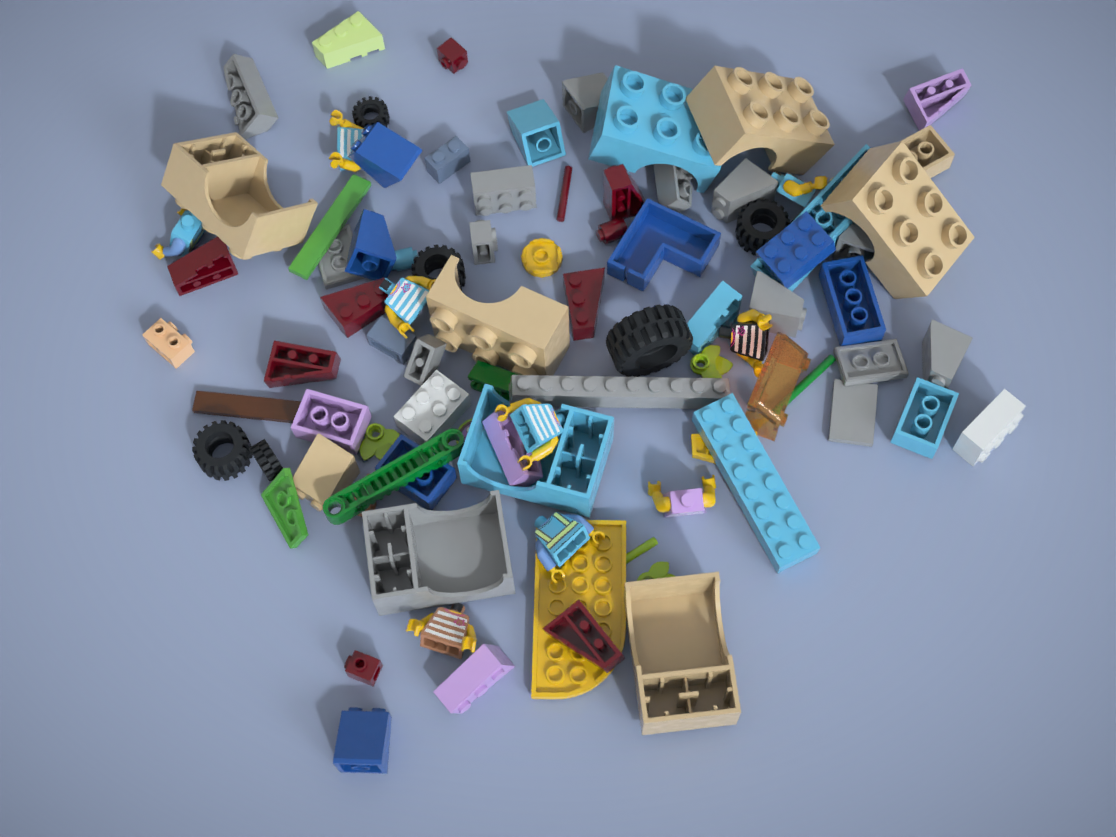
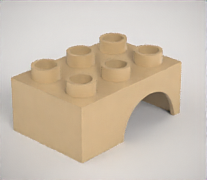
[686,66,835,175]
[161,132,318,260]
[821,141,975,299]
[426,255,570,376]
[624,572,741,735]

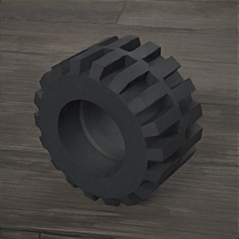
[735,199,790,256]
[411,244,466,291]
[192,420,253,481]

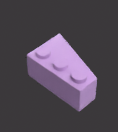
[903,68,972,131]
[482,411,543,487]
[433,644,515,714]

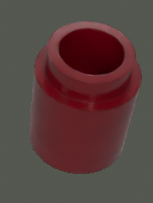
[596,218,628,244]

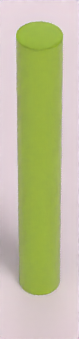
[626,537,658,564]

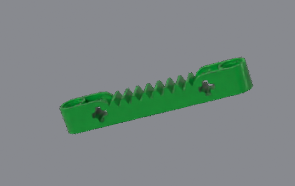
[323,428,465,525]

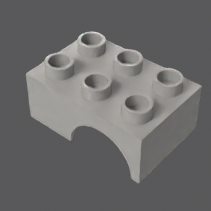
[362,490,515,616]

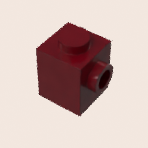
[437,37,468,74]
[344,650,383,687]

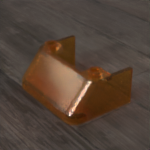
[745,332,811,442]

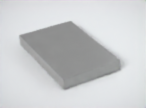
[310,224,365,290]
[833,339,909,386]
[828,379,878,447]

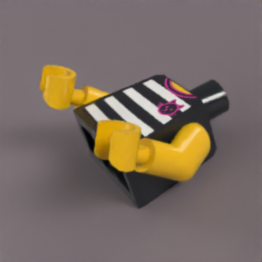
[719,309,773,378]

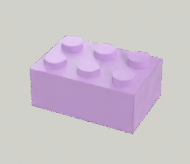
[291,389,372,455]

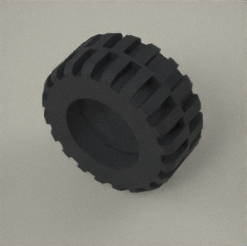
[606,304,693,377]

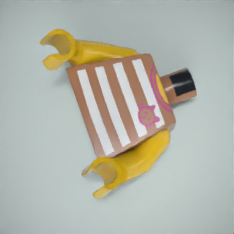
[405,603,477,660]

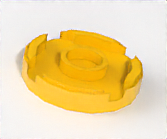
[521,238,563,278]

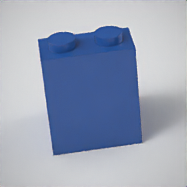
[348,122,423,188]
[344,209,397,281]
[333,707,392,774]

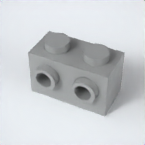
[469,220,498,265]
[403,334,447,386]

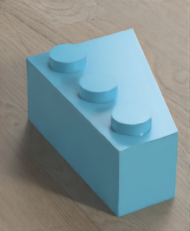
[687,280,742,355]

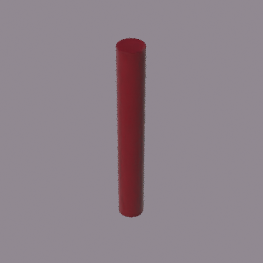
[556,166,573,222]

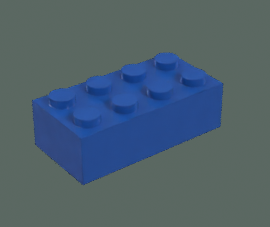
[819,255,886,346]

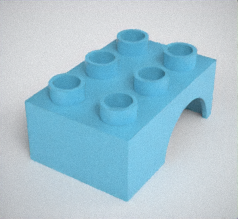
[588,65,721,193]
[457,384,614,518]

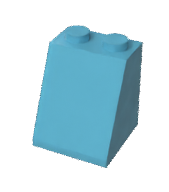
[507,99,566,167]

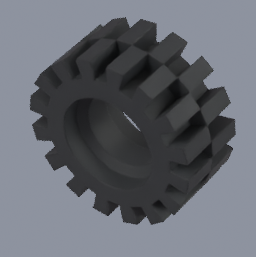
[352,96,390,128]
[249,439,283,481]

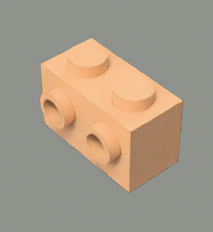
[142,318,195,369]

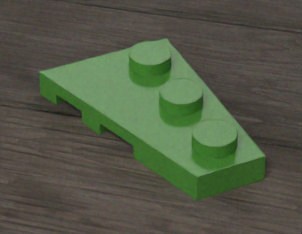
[261,468,308,549]

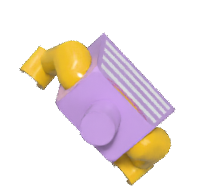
[648,475,716,518]

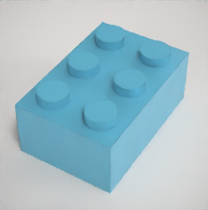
[890,377,959,459]

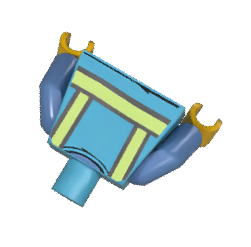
[151,208,206,259]
[534,512,605,585]

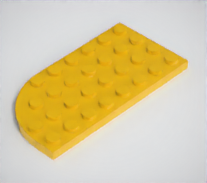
[531,520,626,699]

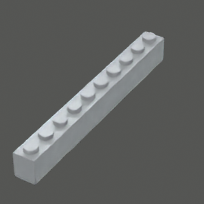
[509,375,730,409]

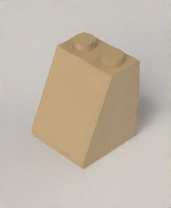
[293,433,360,512]

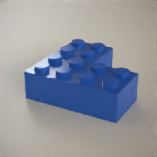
[607,198,721,292]

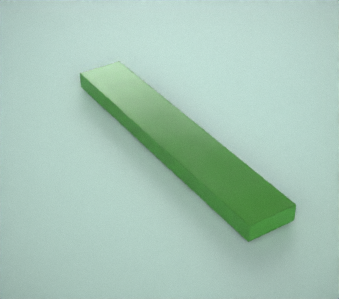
[288,174,372,280]

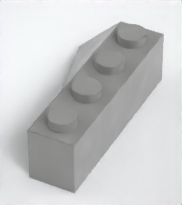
[223,54,278,139]
[654,164,693,213]

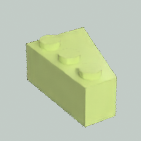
[312,11,385,69]

